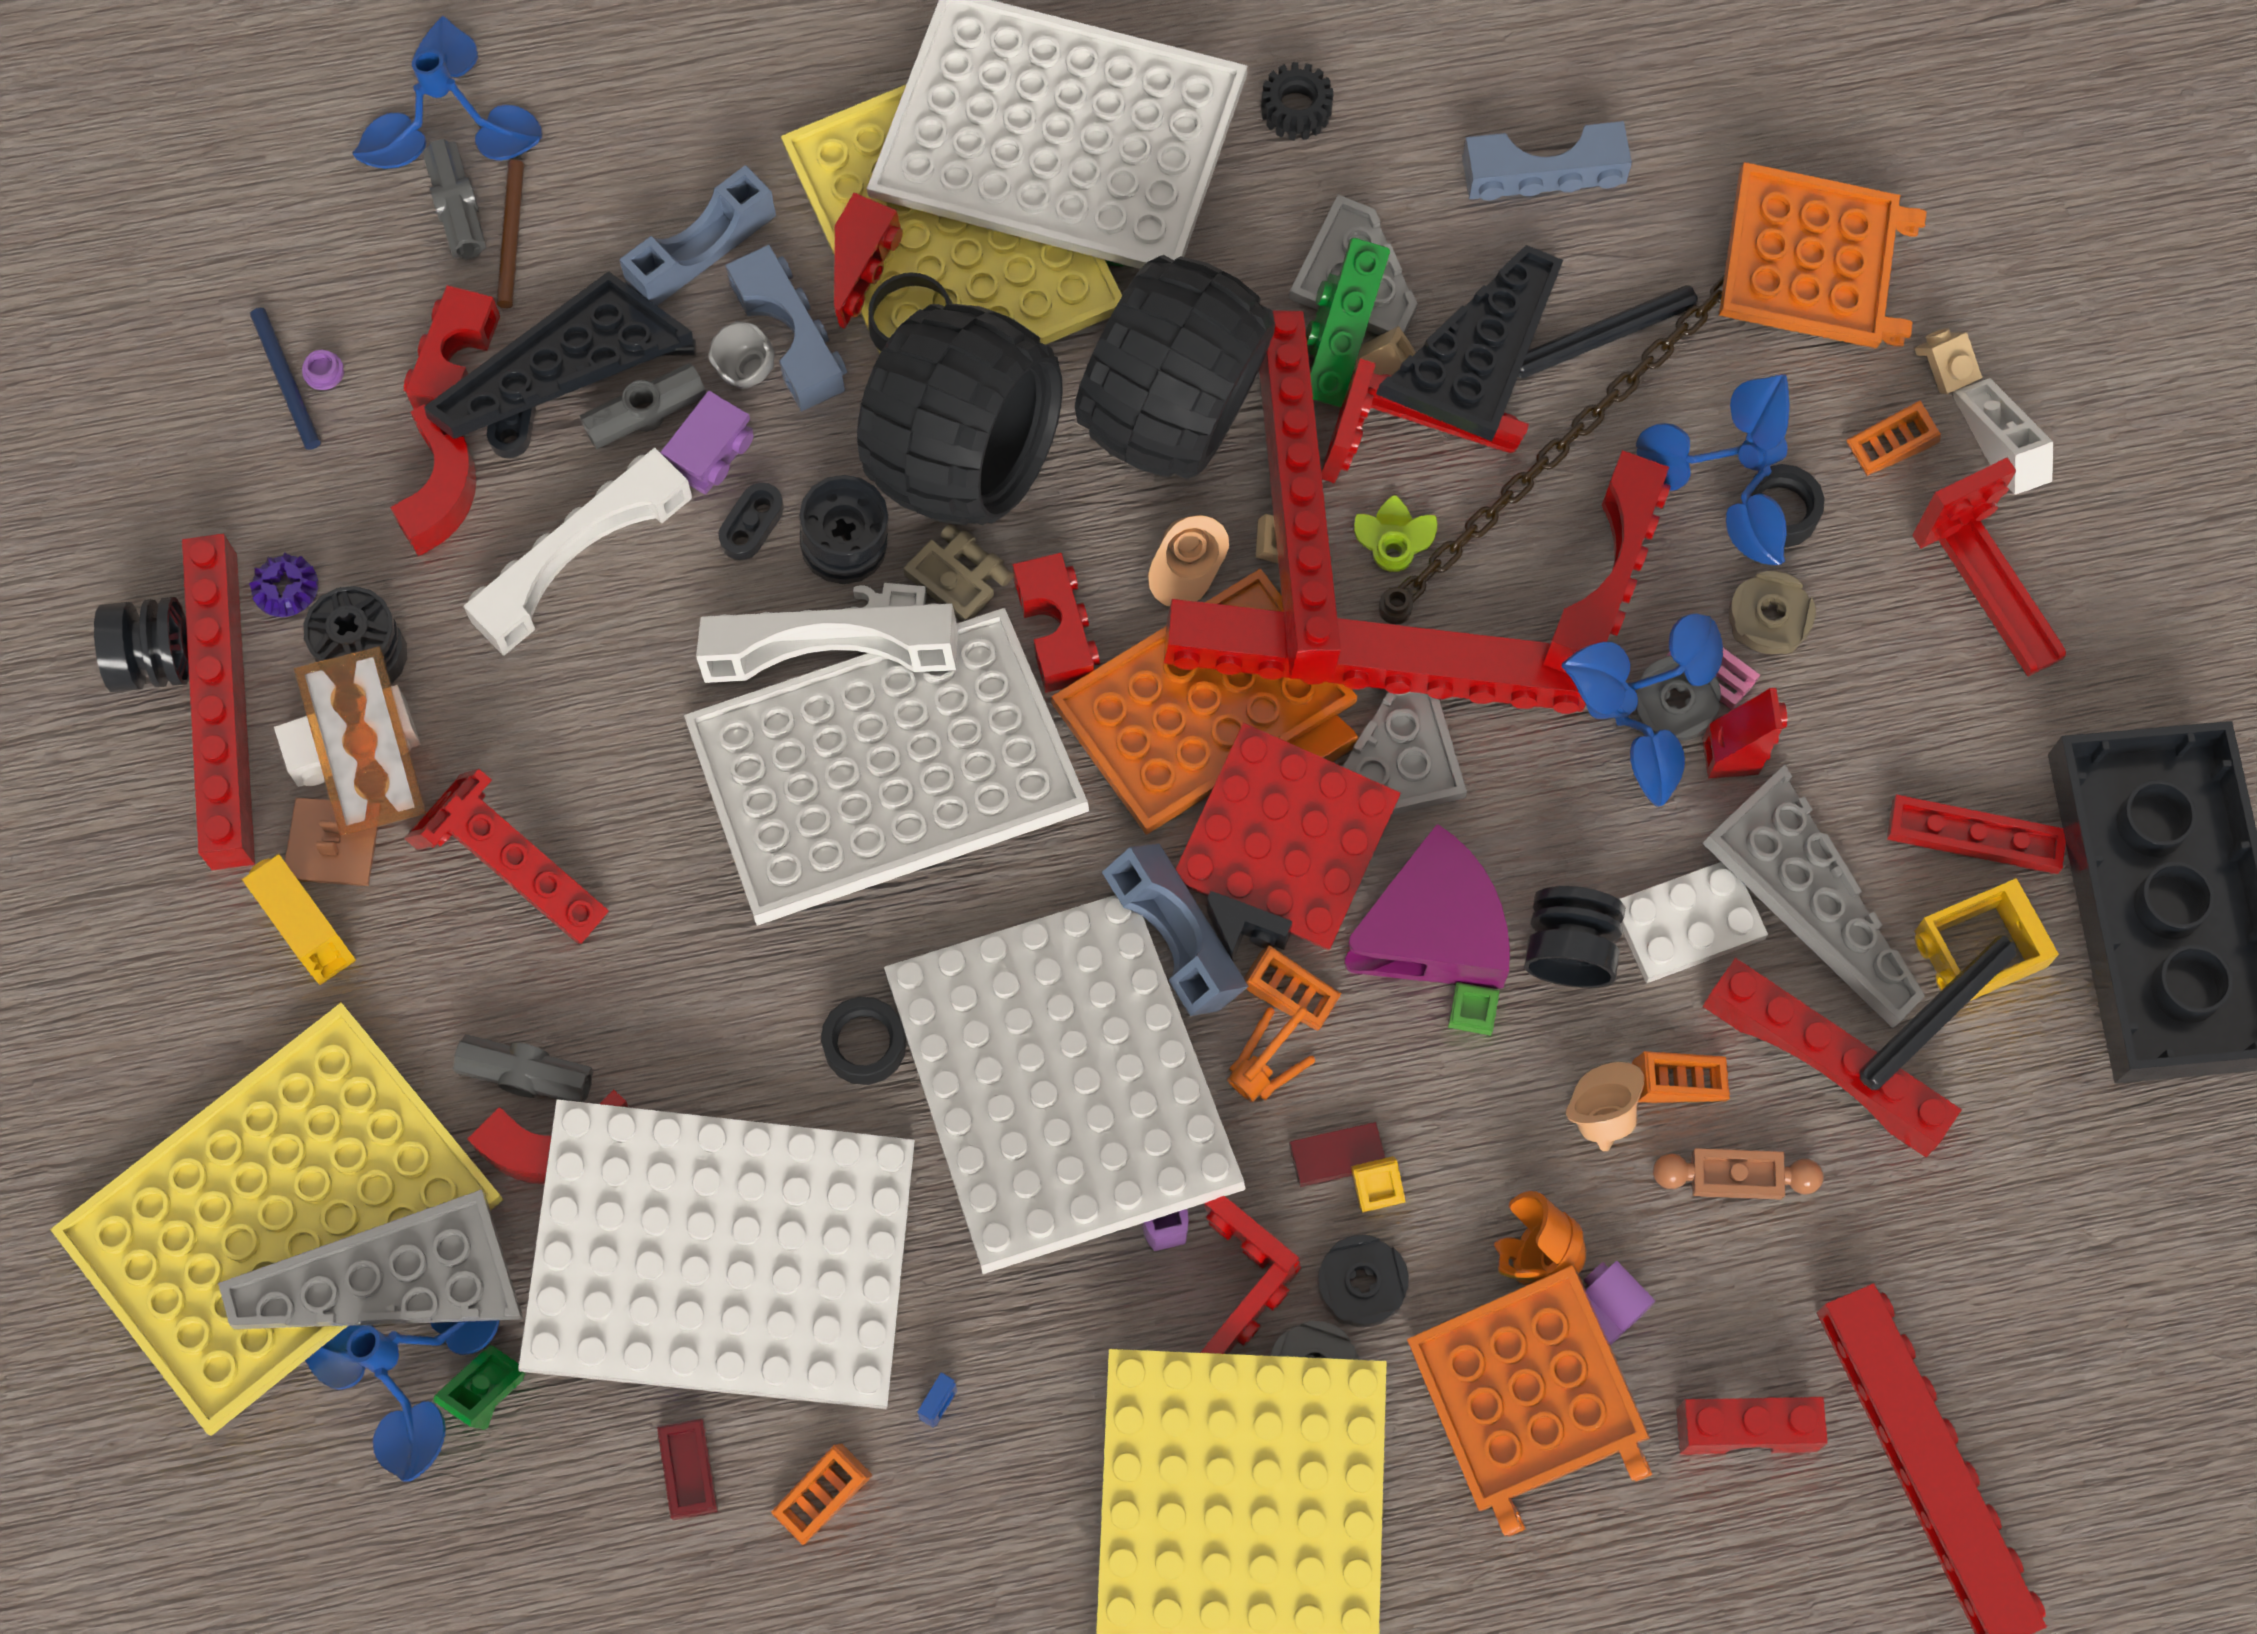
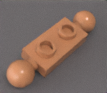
[1653,1148,1823,1200]

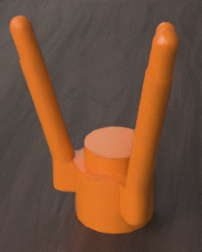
[1227,1007,1315,1102]

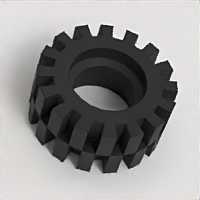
[1261,62,1334,141]

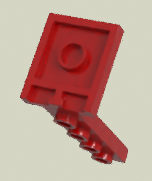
[1321,358,1529,484]
[1912,457,2066,677]
[404,769,609,944]
[1200,1196,1302,1354]

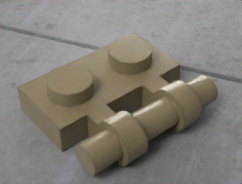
[903,524,1013,622]

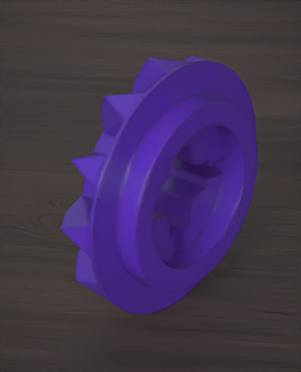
[249,552,318,617]

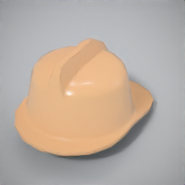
[1148,515,1229,607]
[1566,1062,1644,1151]

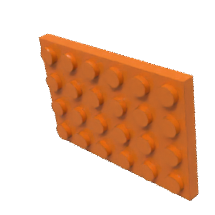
[1051,568,1357,835]

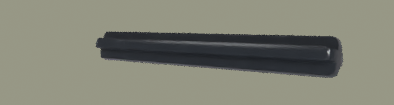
[1518,285,1698,378]
[1859,935,2017,1090]

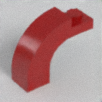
[390,404,476,557]
[467,1089,630,1184]

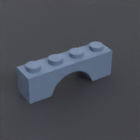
[1462,121,1632,201]
[619,165,776,306]
[725,245,847,412]
[1102,844,1249,1016]

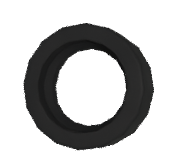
[1751,464,1825,548]
[821,996,906,1085]

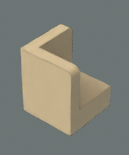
[1354,326,1416,375]

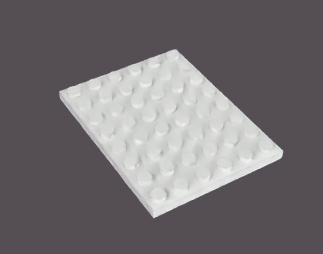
[867,0,1247,269]
[684,608,1089,926]
[884,895,1245,1274]
[519,1100,915,1409]

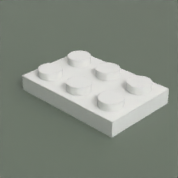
[1619,862,1768,983]

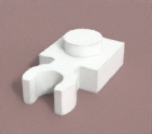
[851,583,927,609]

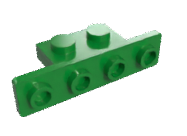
[1306,237,1390,407]

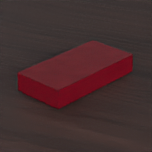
[1289,1122,1385,1187]
[657,1418,718,1521]

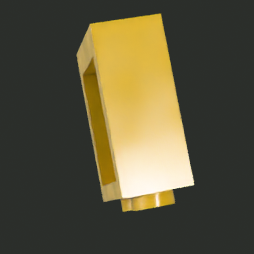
[242,854,356,985]
[1914,878,2059,1001]

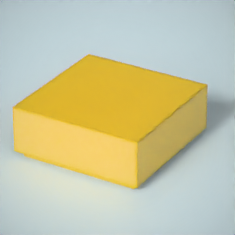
[1351,1156,1405,1213]

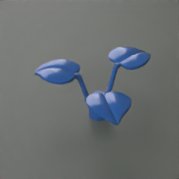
[352,16,543,169]
[1636,374,1789,565]
[1561,614,1723,807]
[305,1320,500,1482]

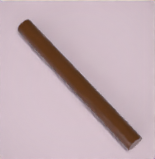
[496,160,524,308]

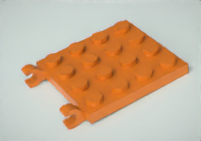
[1719,162,1927,348]
[1407,1265,1653,1537]

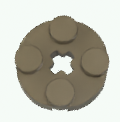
[1729,571,1816,654]

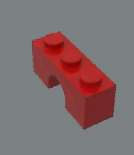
[404,285,500,409]
[1013,552,1100,693]
[1676,1397,1828,1455]

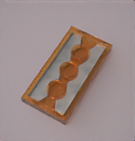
[294,646,427,836]

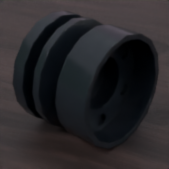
[799,475,889,584]
[303,586,407,696]
[94,597,189,692]
[1524,886,1626,988]

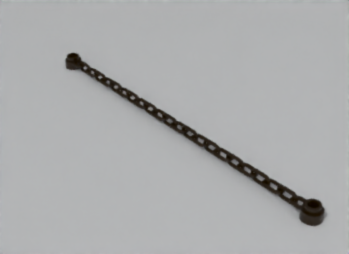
[1379,275,1724,625]

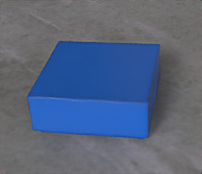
[917,1372,957,1427]

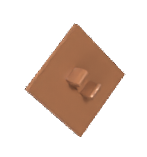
[285,798,382,886]

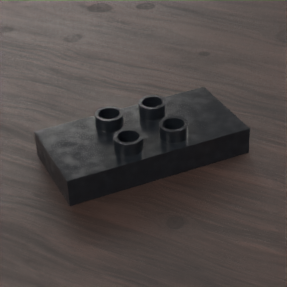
[2048,721,2257,1084]

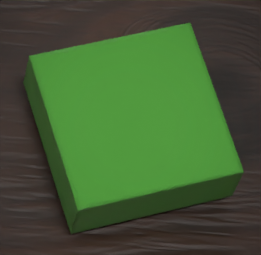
[1448,982,1500,1036]

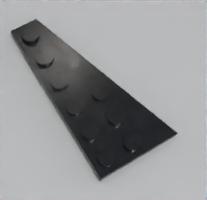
[1376,245,1563,442]
[424,271,694,439]

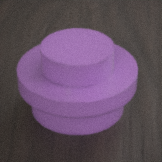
[302,350,344,390]

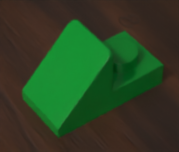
[433,1344,526,1430]

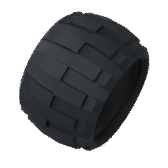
[1075,255,1275,479]
[857,304,1063,525]

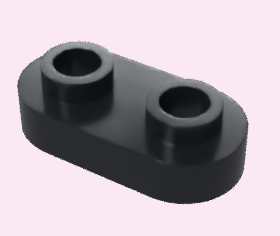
[486,406,536,458]
[719,483,784,560]

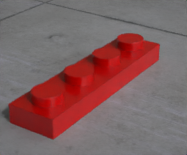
[1887,794,2066,874]

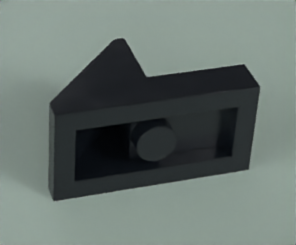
[1207,891,1292,961]

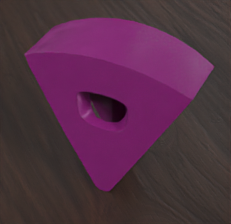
[1344,824,1510,988]

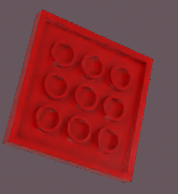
[1176,722,1401,951]

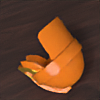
[1494,1191,1587,1286]

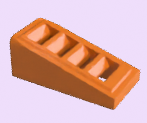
[1846,400,1941,476]
[1244,945,1341,1031]
[1632,1051,1730,1103]
[771,1443,873,1545]

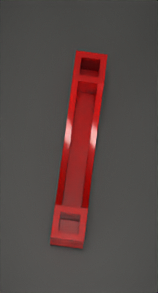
[1543,450,1671,673]
[1703,957,1962,1158]

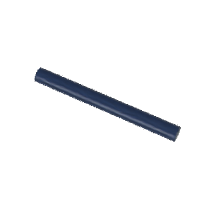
[250,308,321,450]

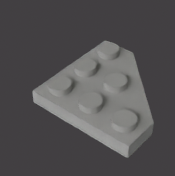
[1289,195,1417,335]
[1343,692,1467,815]

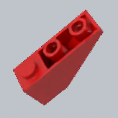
[834,193,903,329]
[1702,687,1787,779]

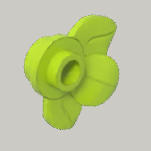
[1354,495,1437,572]

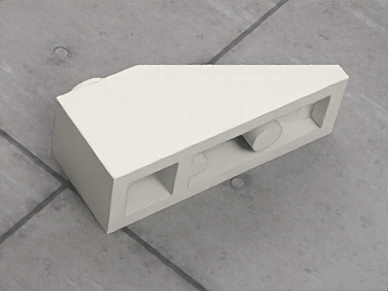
[1953,378,2053,494]

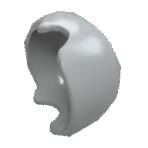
[708,321,775,389]

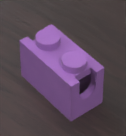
[660,391,753,495]

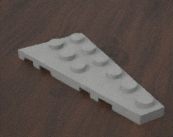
[1702,764,1925,1028]
[218,1189,523,1330]

